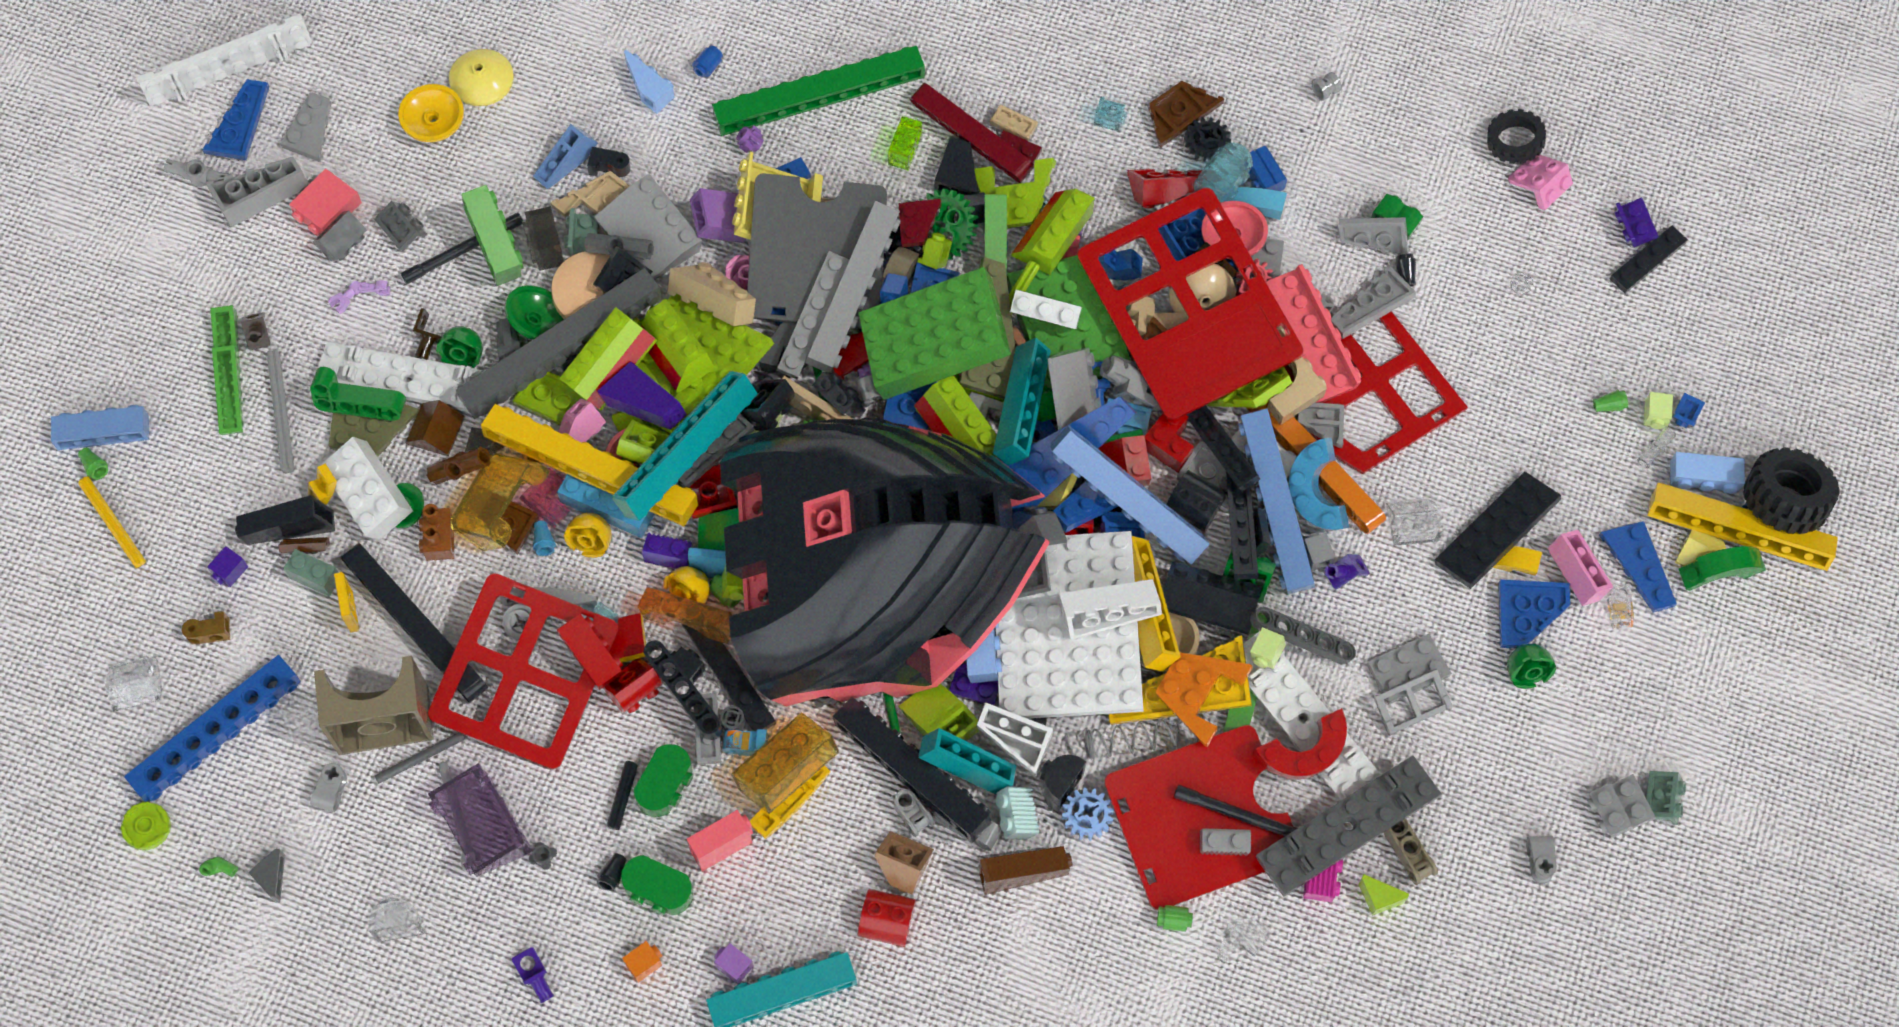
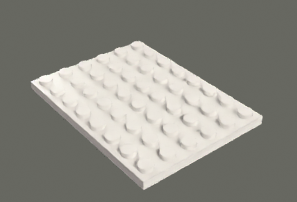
[996,531,1143,719]

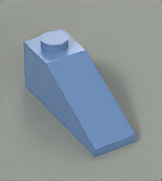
[533,124,598,189]

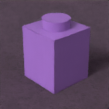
[714,943,754,985]

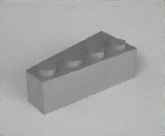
[205,157,309,227]

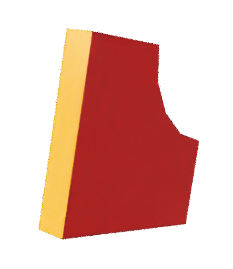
[609,613,646,663]

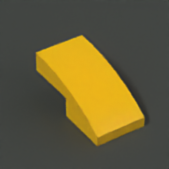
[308,463,337,505]
[1493,546,1542,576]

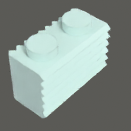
[996,787,1040,840]

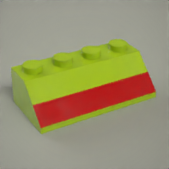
[1011,188,1095,275]
[641,299,715,393]
[560,307,657,411]
[914,375,997,458]

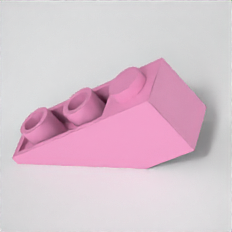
[558,398,606,442]

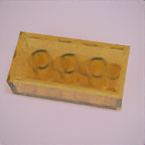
[731,712,839,814]

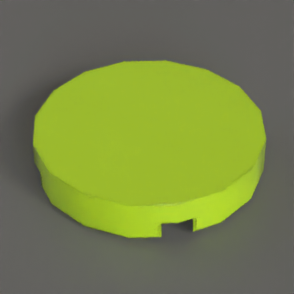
[120,802,171,850]

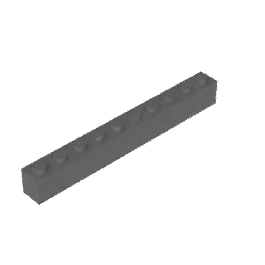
[456,268,663,419]

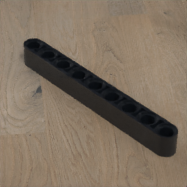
[340,542,488,703]

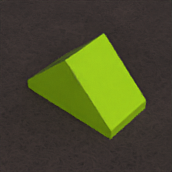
[1358,874,1409,916]

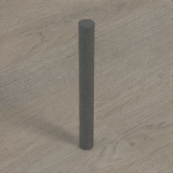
[375,732,465,784]

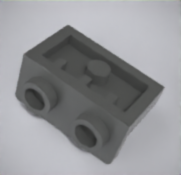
[374,200,427,251]

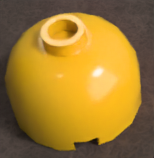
[564,512,612,558]
[663,566,710,613]

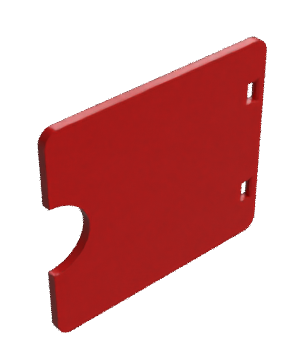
[1104,725,1294,910]

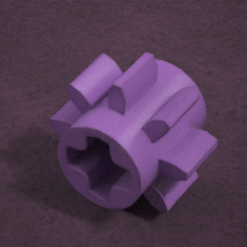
[736,125,764,153]

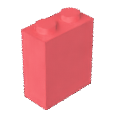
[289,168,362,236]
[686,810,753,872]

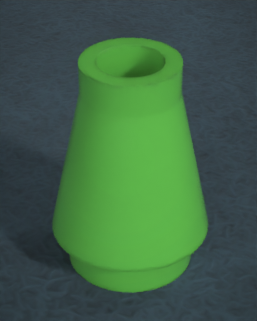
[1593,389,1628,412]
[78,447,108,480]

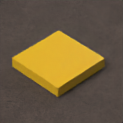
[334,572,359,633]

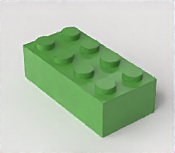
[461,185,524,286]

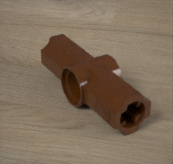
[426,446,491,485]

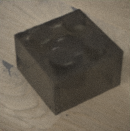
[522,206,564,271]

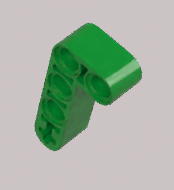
[310,367,406,421]

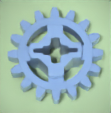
[1062,787,1114,841]

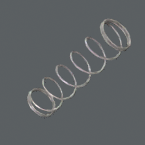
[1085,713,1205,760]

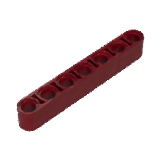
[909,82,1034,183]

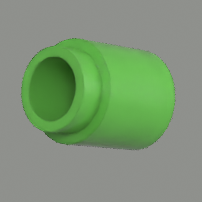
[709,574,742,609]
[1157,905,1193,932]

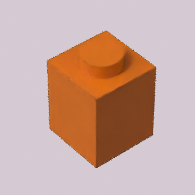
[622,941,662,983]

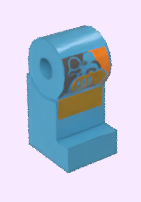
[722,729,768,757]

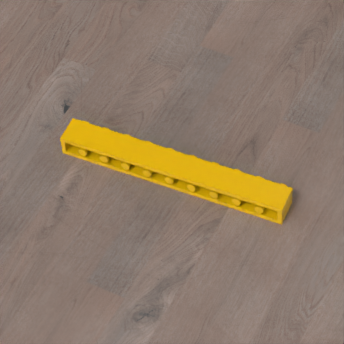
[481,404,698,527]

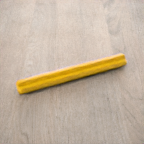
[78,476,146,568]

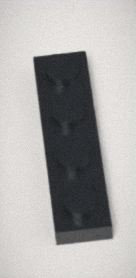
[1610,225,1688,294]

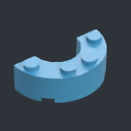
[1289,438,1350,530]

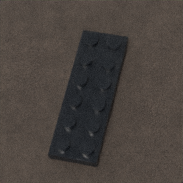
[1435,471,1561,589]

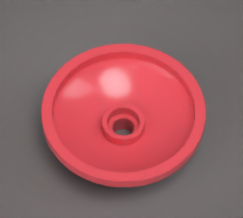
[1202,201,1268,259]

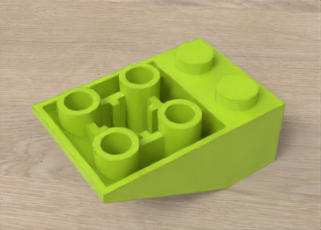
[898,683,980,741]

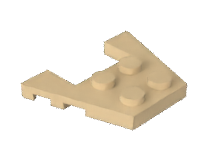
[551,171,630,235]

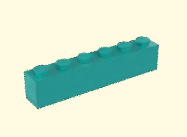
[993,338,1051,466]
[706,951,857,1027]

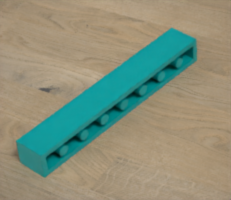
[612,371,757,521]

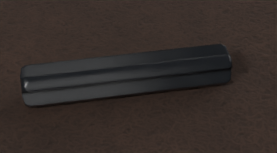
[607,761,638,830]

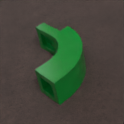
[1679,546,1766,591]

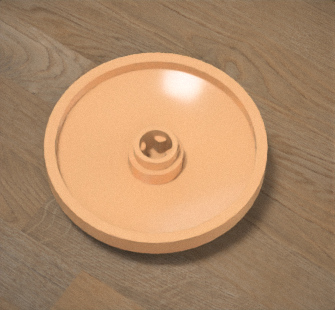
[552,251,625,320]

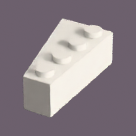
[1059,579,1162,640]

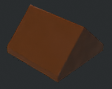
[405,400,465,457]

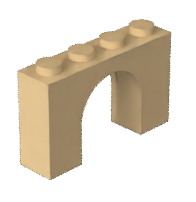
[1267,326,1327,425]

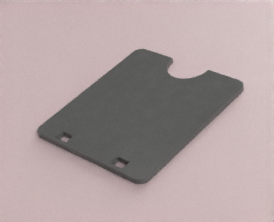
[747,173,887,329]

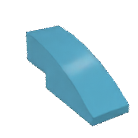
[1218,187,1287,220]

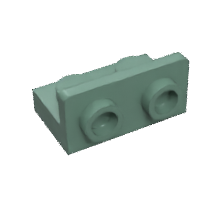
[564,208,599,257]
[1646,771,1686,825]

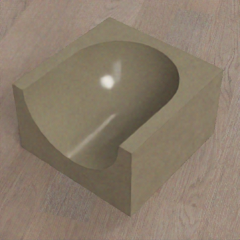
[314,655,434,755]

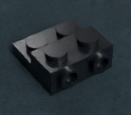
[812,372,866,417]

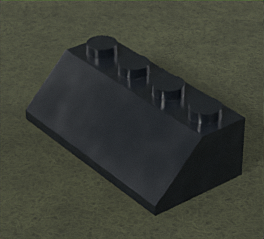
[1163,561,1262,635]

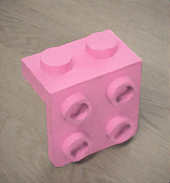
[1508,155,1573,210]

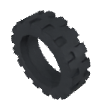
[1487,109,1546,164]

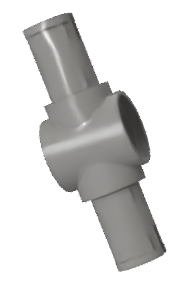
[164,159,231,187]

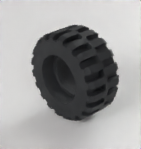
[1743,447,1840,534]

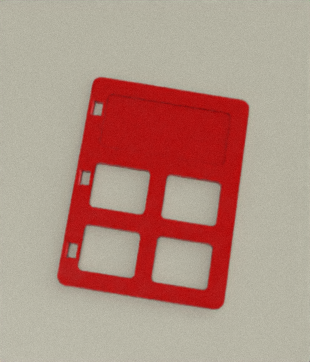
[1078,188,1303,420]

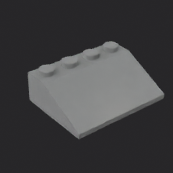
[594,174,702,280]
[1048,348,1101,430]

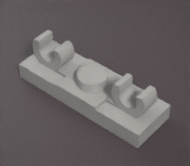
[693,693,722,765]

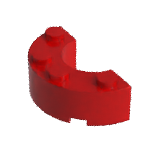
[1253,708,1347,780]

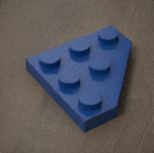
[1498,579,1570,649]

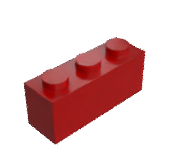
[557,613,623,690]

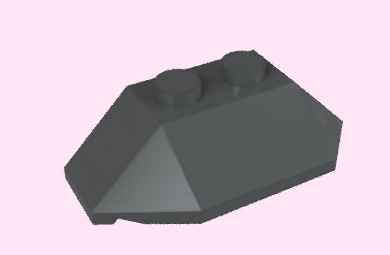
[1012,505,1067,546]

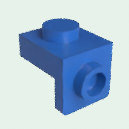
[1672,393,1705,429]

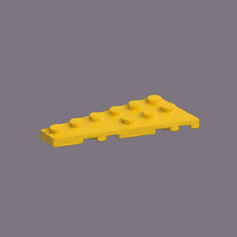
[1109,635,1252,725]

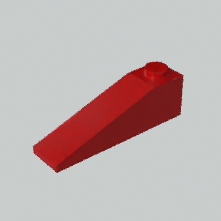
[1127,169,1224,208]

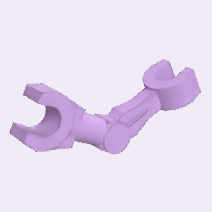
[328,280,391,314]

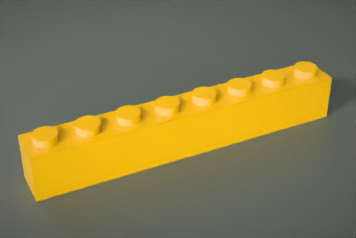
[1647,482,1838,571]

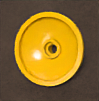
[398,84,464,142]

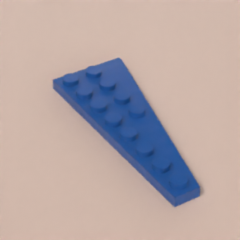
[1002,396,1137,514]

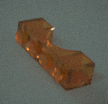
[637,587,732,644]

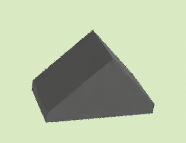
[248,849,285,903]

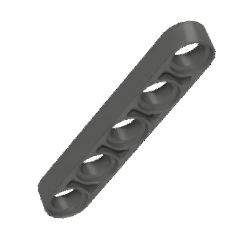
[1250,606,1356,665]

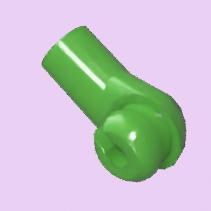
[199,857,238,877]

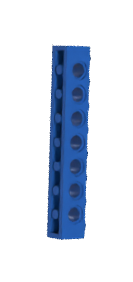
[124,654,301,802]

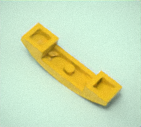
[750,756,831,839]

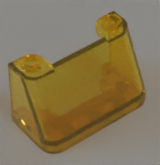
[450,454,550,551]

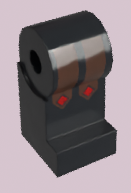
[587,147,631,177]

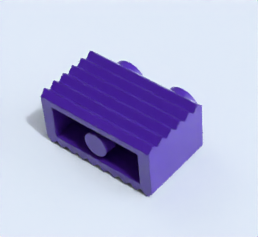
[642,533,693,569]

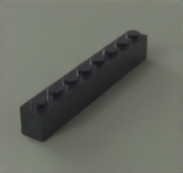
[832,697,992,843]

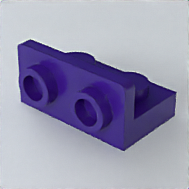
[1614,197,1659,248]
[949,662,999,706]

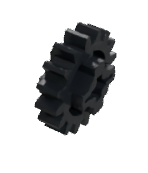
[1184,117,1231,162]

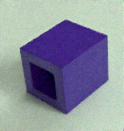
[207,546,248,587]

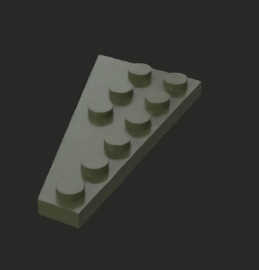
[958,257,1016,400]

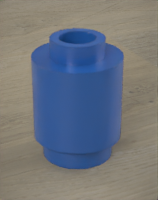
[692,45,723,77]

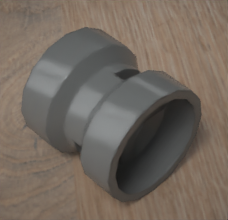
[720,706,745,732]

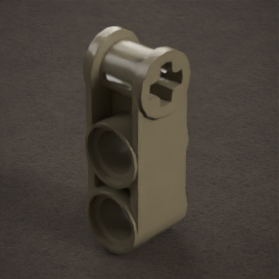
[1384,819,1438,885]

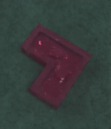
[519,468,571,528]

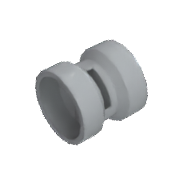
[1312,72,1342,101]

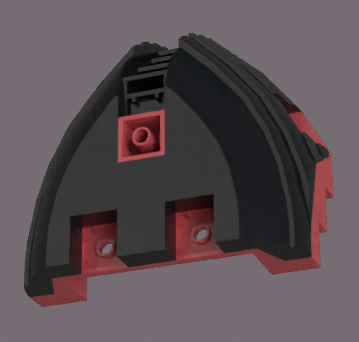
[720,418,1050,707]

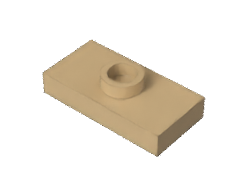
[990,104,1038,141]

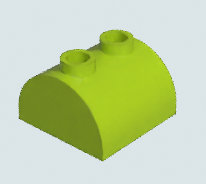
[616,420,670,464]

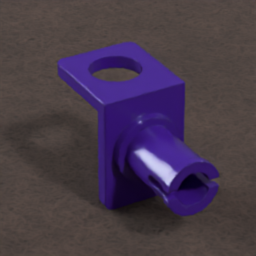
[1325,554,1370,589]
[512,947,554,1003]

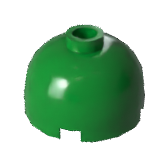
[436,326,483,368]
[1507,644,1556,689]

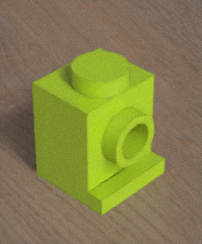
[917,233,952,269]

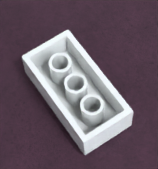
[321,437,413,540]

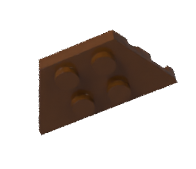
[1148,81,1224,148]

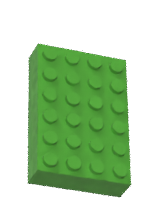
[1007,255,1131,388]
[858,267,1011,400]

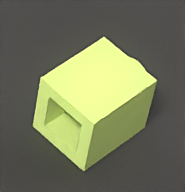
[1644,392,1673,429]
[1250,627,1286,669]

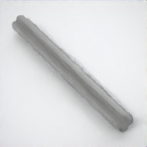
[267,350,294,474]

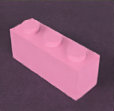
[1547,529,1613,606]

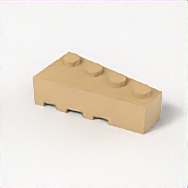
[667,262,756,326]

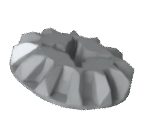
[503,604,531,640]

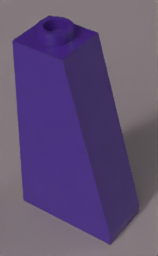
[597,362,687,430]

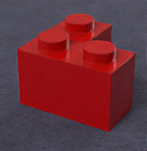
[1145,414,1194,473]

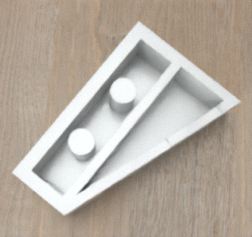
[977,703,1054,777]

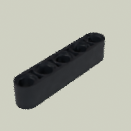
[644,640,722,740]

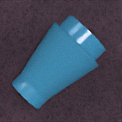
[533,521,556,556]

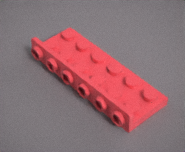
[1266,264,1361,403]

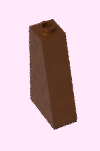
[979,846,1073,895]

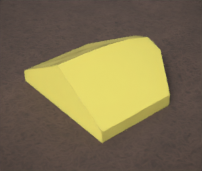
[1675,529,1726,567]

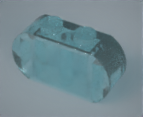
[1194,143,1253,203]

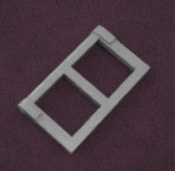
[1373,669,1453,736]

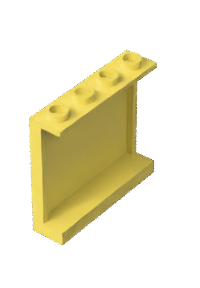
[732,152,823,240]

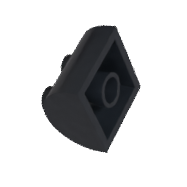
[740,379,795,431]
[1166,470,1227,533]
[1040,755,1087,813]

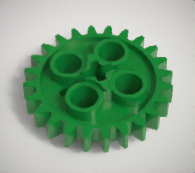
[919,189,979,260]

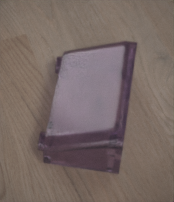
[428,763,533,877]

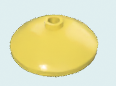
[449,49,514,106]

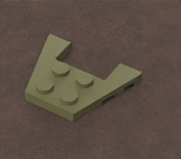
[329,404,419,457]

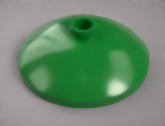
[505,285,564,340]

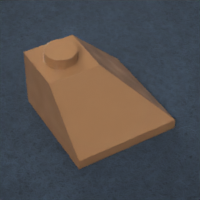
[875,831,934,895]

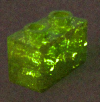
[888,116,922,171]

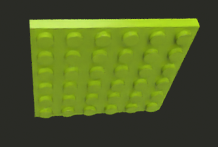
[637,294,774,434]

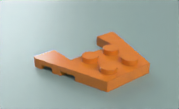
[1155,652,1253,747]

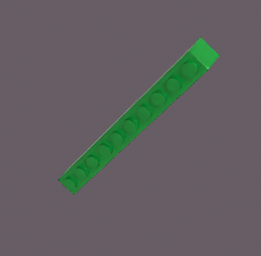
[712,45,925,136]

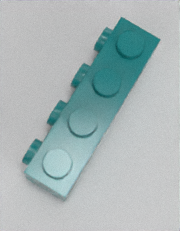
[918,728,1016,795]

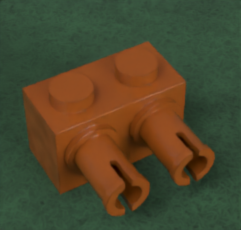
[419,504,455,561]

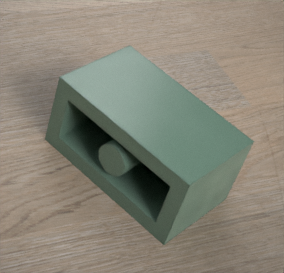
[283,549,339,597]

